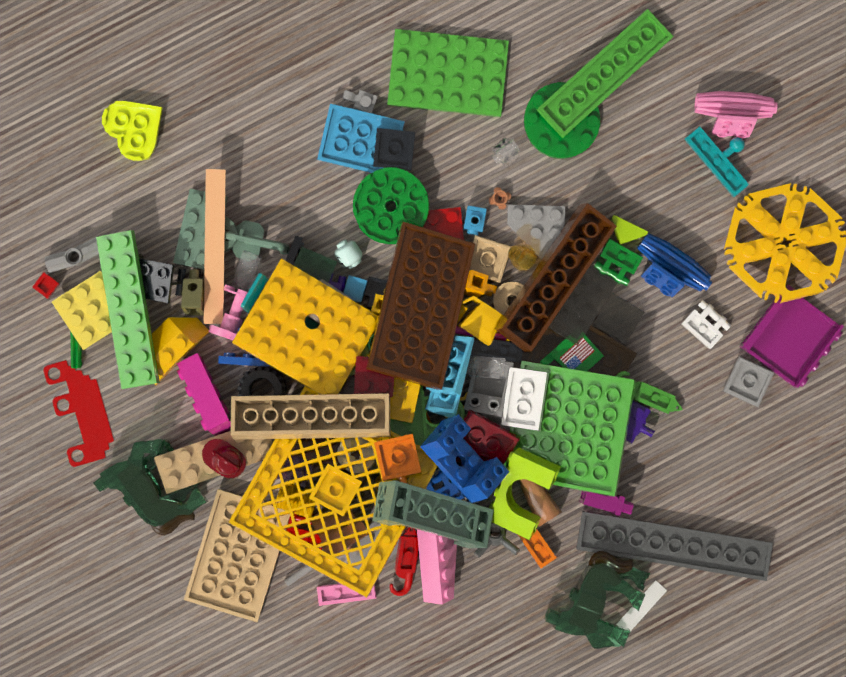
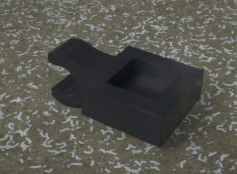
[364,276,387,311]

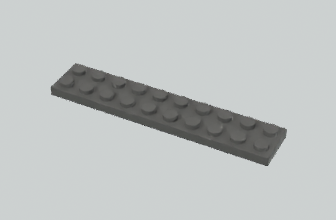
[576,511,773,581]

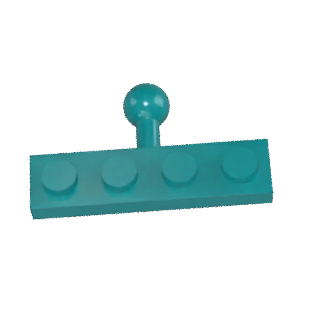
[684,126,749,198]

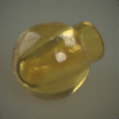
[508,244,537,271]

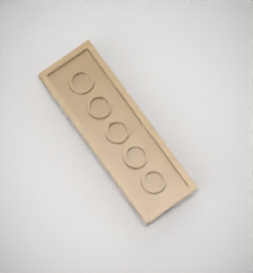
[154,431,273,494]

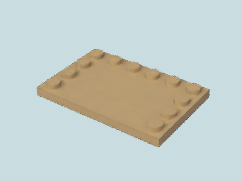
[184,489,290,622]

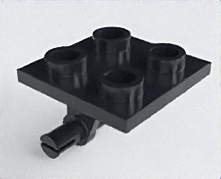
[139,258,187,303]

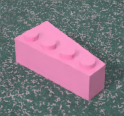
[417,530,457,604]

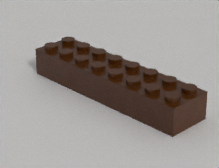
[495,203,617,352]

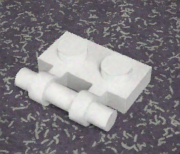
[681,300,731,349]

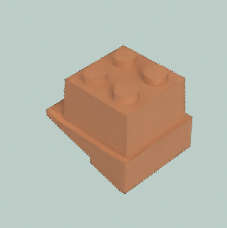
[311,510,369,555]

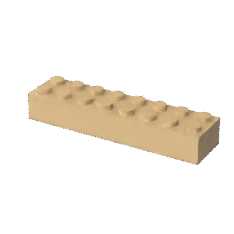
[231,394,391,440]

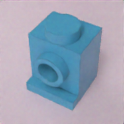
[464,206,487,236]

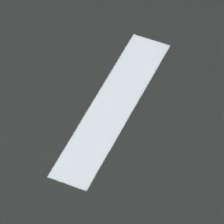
[606,580,667,646]

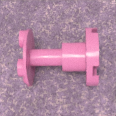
[209,284,248,340]

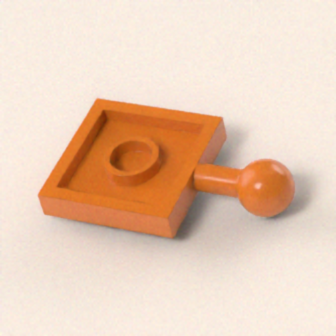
[374,434,421,484]

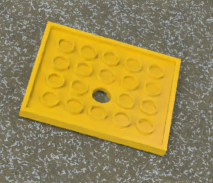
[232,258,379,395]

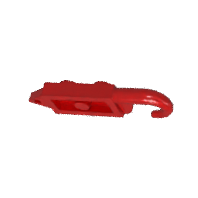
[390,527,419,596]

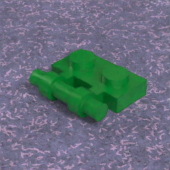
[593,239,643,286]

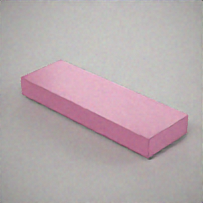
[317,583,377,606]

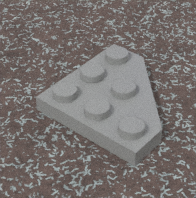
[507,205,565,260]

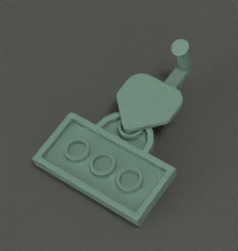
[173,189,290,270]

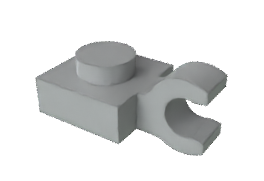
[343,90,378,113]

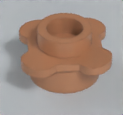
[489,187,511,210]

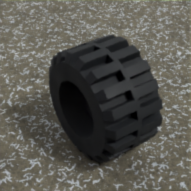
[237,366,288,396]

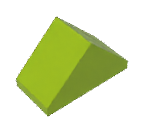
[610,215,648,245]

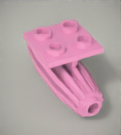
[694,91,777,139]

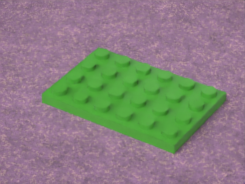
[387,29,509,117]

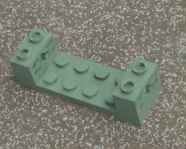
[372,481,493,549]

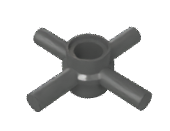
[474,523,520,558]

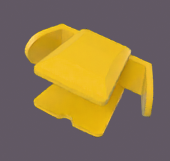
[458,296,510,346]

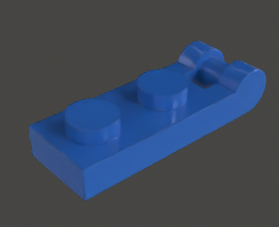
[218,352,270,367]

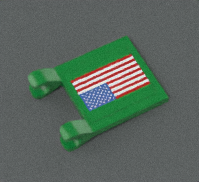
[540,328,604,372]

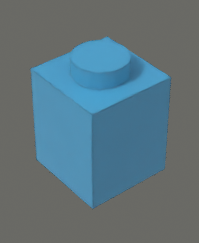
[344,275,368,303]

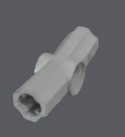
[45,237,99,273]

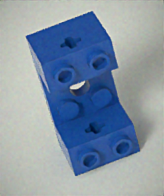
[420,414,509,503]

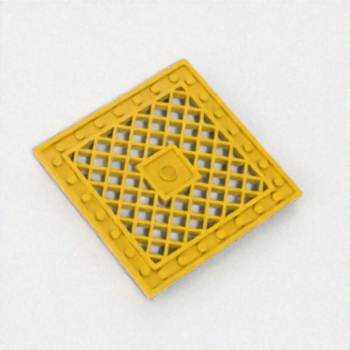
[229,386,438,598]

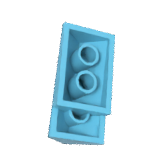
[425,336,474,418]

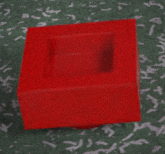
[32,272,60,299]

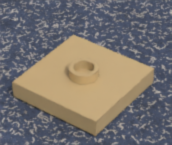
[469,235,512,283]

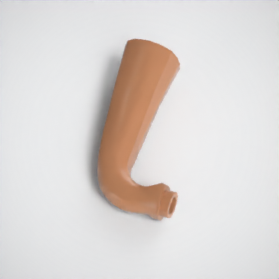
[519,479,562,527]

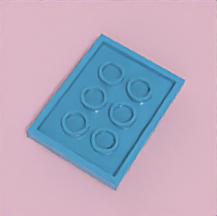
[317,104,405,173]

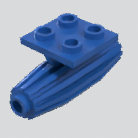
[637,233,713,297]

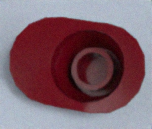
[202,439,246,478]

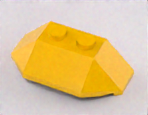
[152,317,209,385]

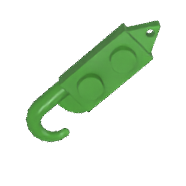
[616,371,683,414]

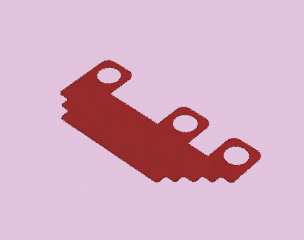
[43,360,114,467]

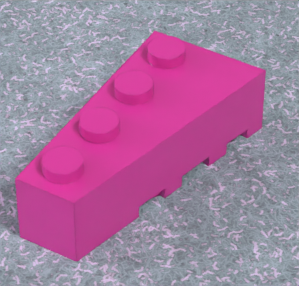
[177,353,231,436]

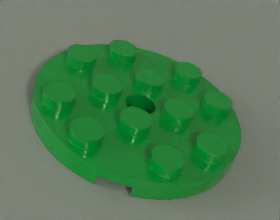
[524,82,600,159]
[353,167,430,244]

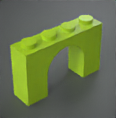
[489,448,561,540]

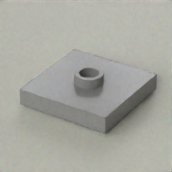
[723,356,774,407]

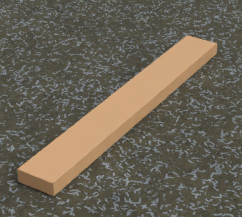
[203,169,226,324]

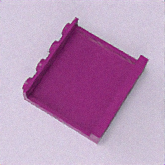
[739,285,844,388]

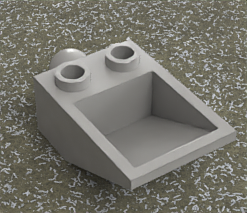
[464,357,514,424]

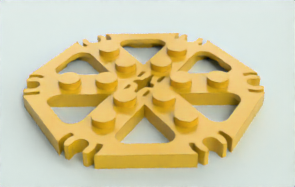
[724,183,846,303]

